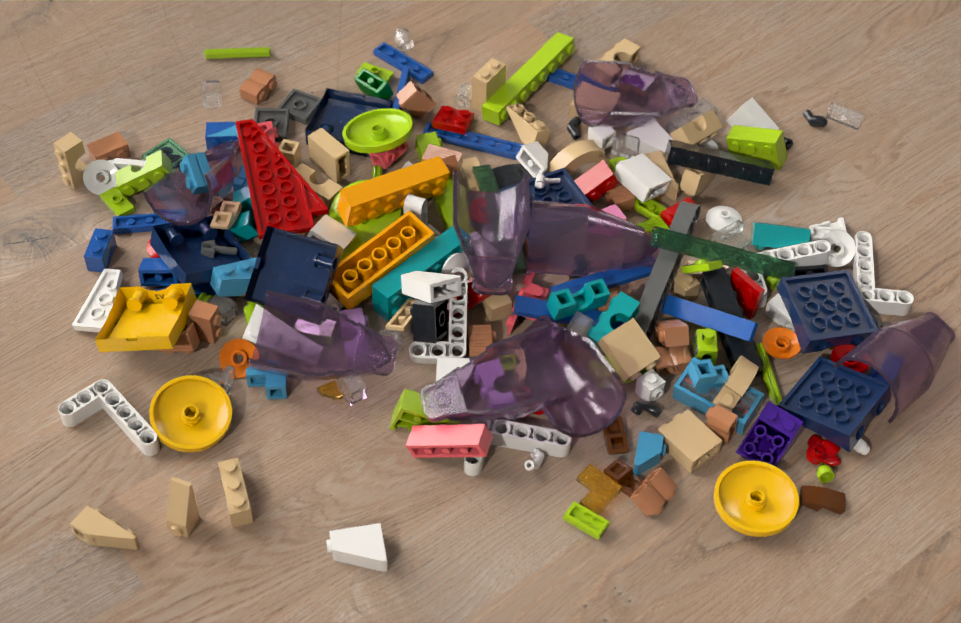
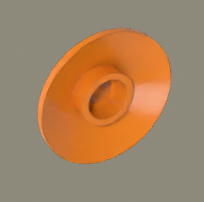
[762,327,801,359]
[219,339,259,378]

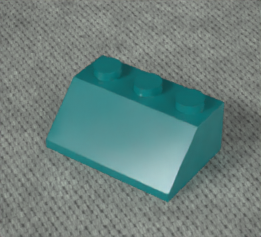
[751,221,811,250]

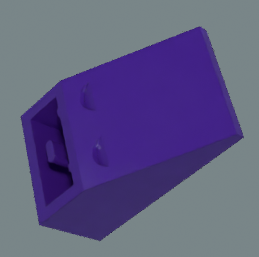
[736,401,805,467]

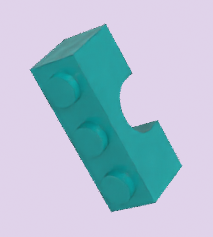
[230,186,258,242]
[546,278,610,321]
[588,291,640,353]

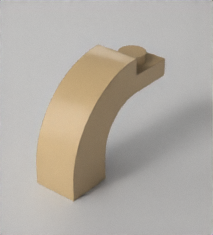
[547,140,609,176]
[712,355,759,411]

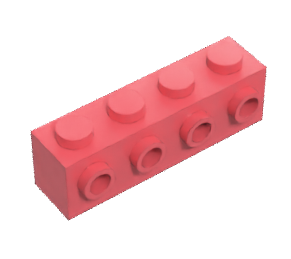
[406,423,493,458]

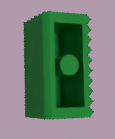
[354,68,394,100]

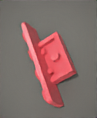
[505,268,549,335]

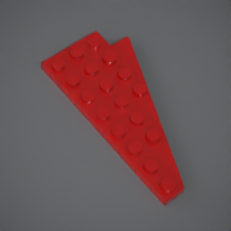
[235,119,328,240]

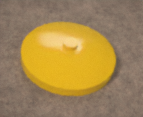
[149,375,232,452]
[713,461,799,537]

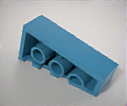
[210,257,257,297]

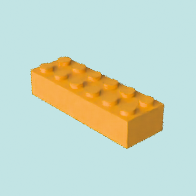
[336,155,450,227]
[330,211,435,309]

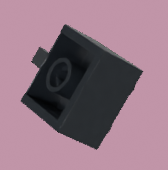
[410,299,448,343]

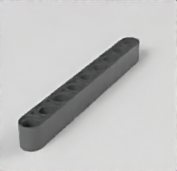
[635,201,701,340]

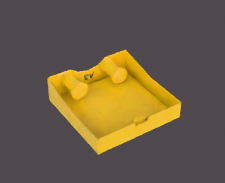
[95,283,197,352]

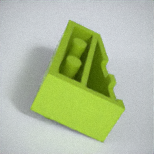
[726,125,788,171]
[389,389,462,432]

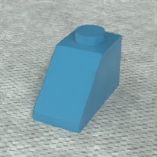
[633,431,667,476]

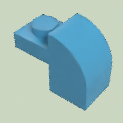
[688,359,729,394]
[246,362,287,399]

